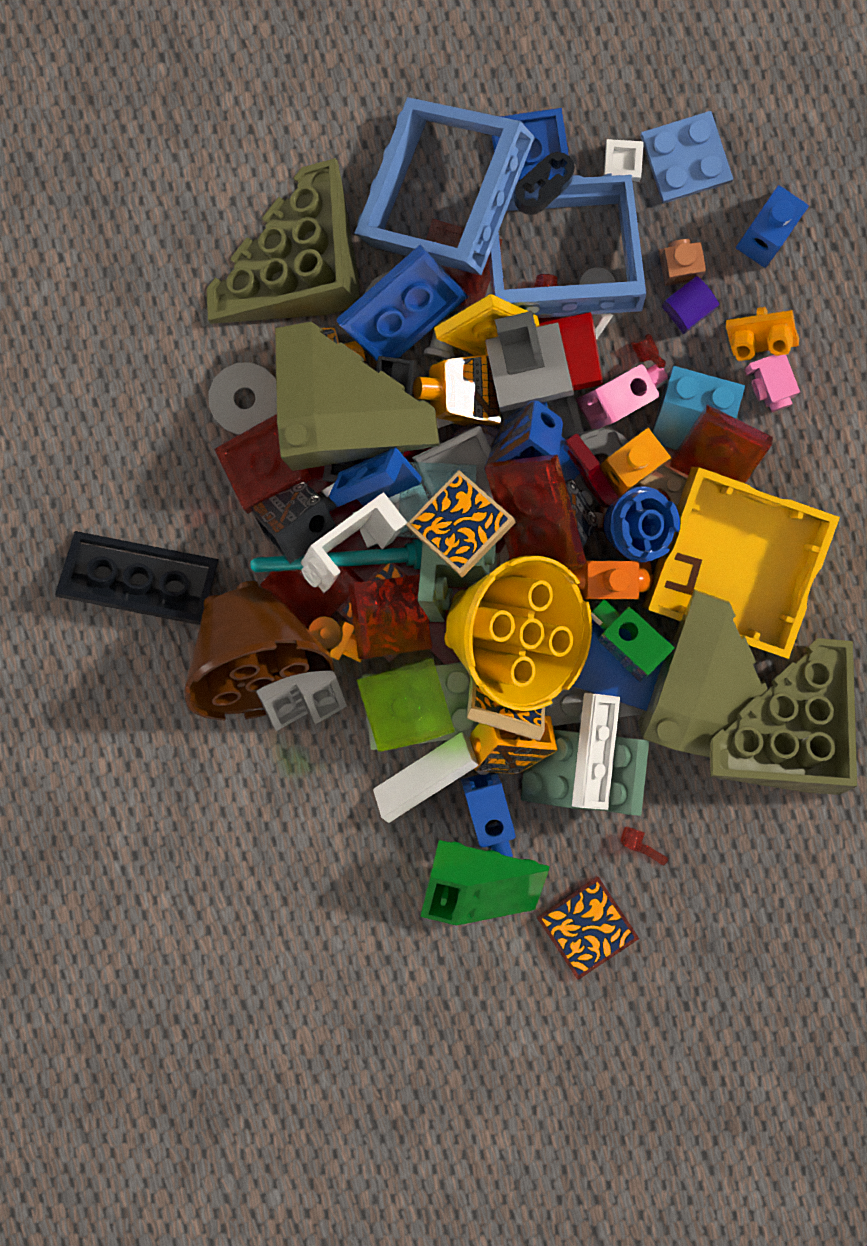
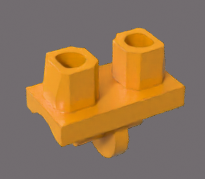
[726,307,799,361]
[308,616,370,662]

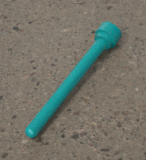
[250,539,423,573]

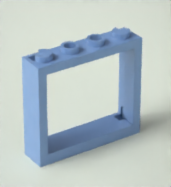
[355,97,535,275]
[488,173,646,318]

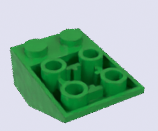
[420,840,550,926]

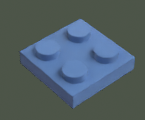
[640,111,733,204]

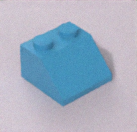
[652,366,745,462]

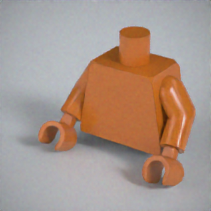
[539,550,653,599]

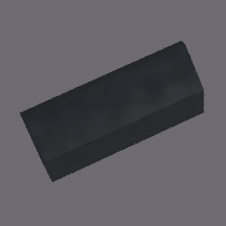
[55,531,219,625]

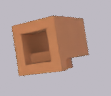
[659,239,706,286]

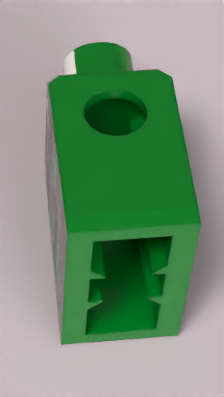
[591,599,674,682]

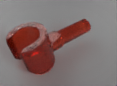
[631,334,666,369]
[621,826,668,866]

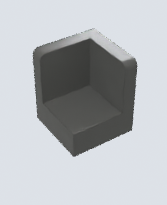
[495,311,545,375]

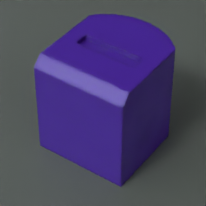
[662,276,719,334]

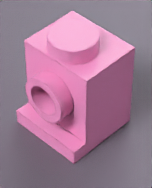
[745,355,800,412]

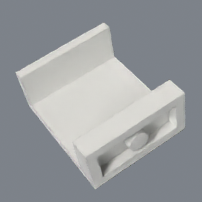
[301,492,407,593]

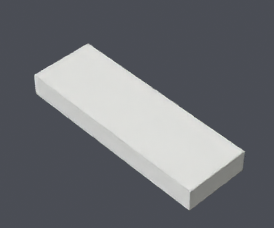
[572,693,620,810]
[373,732,479,823]

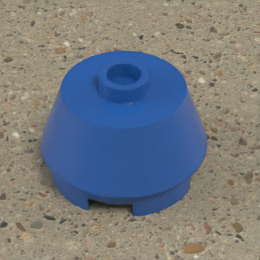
[604,486,680,562]

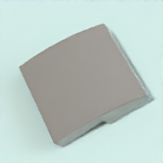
[256,671,347,731]

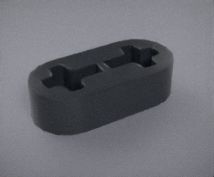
[514,152,575,215]

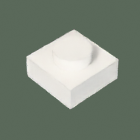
[604,139,643,182]

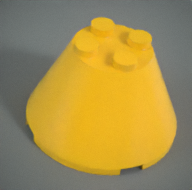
[444,556,592,711]

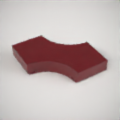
[563,433,619,508]

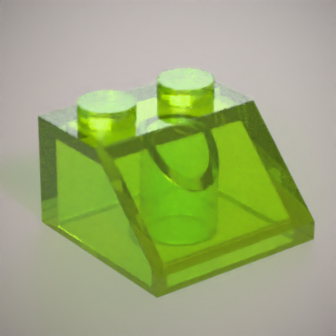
[356,658,455,752]

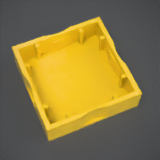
[642,467,840,659]

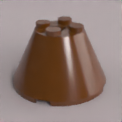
[184,581,334,721]

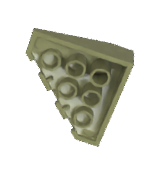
[207,158,360,324]
[275,322,440,471]
[638,589,768,758]
[710,638,857,795]

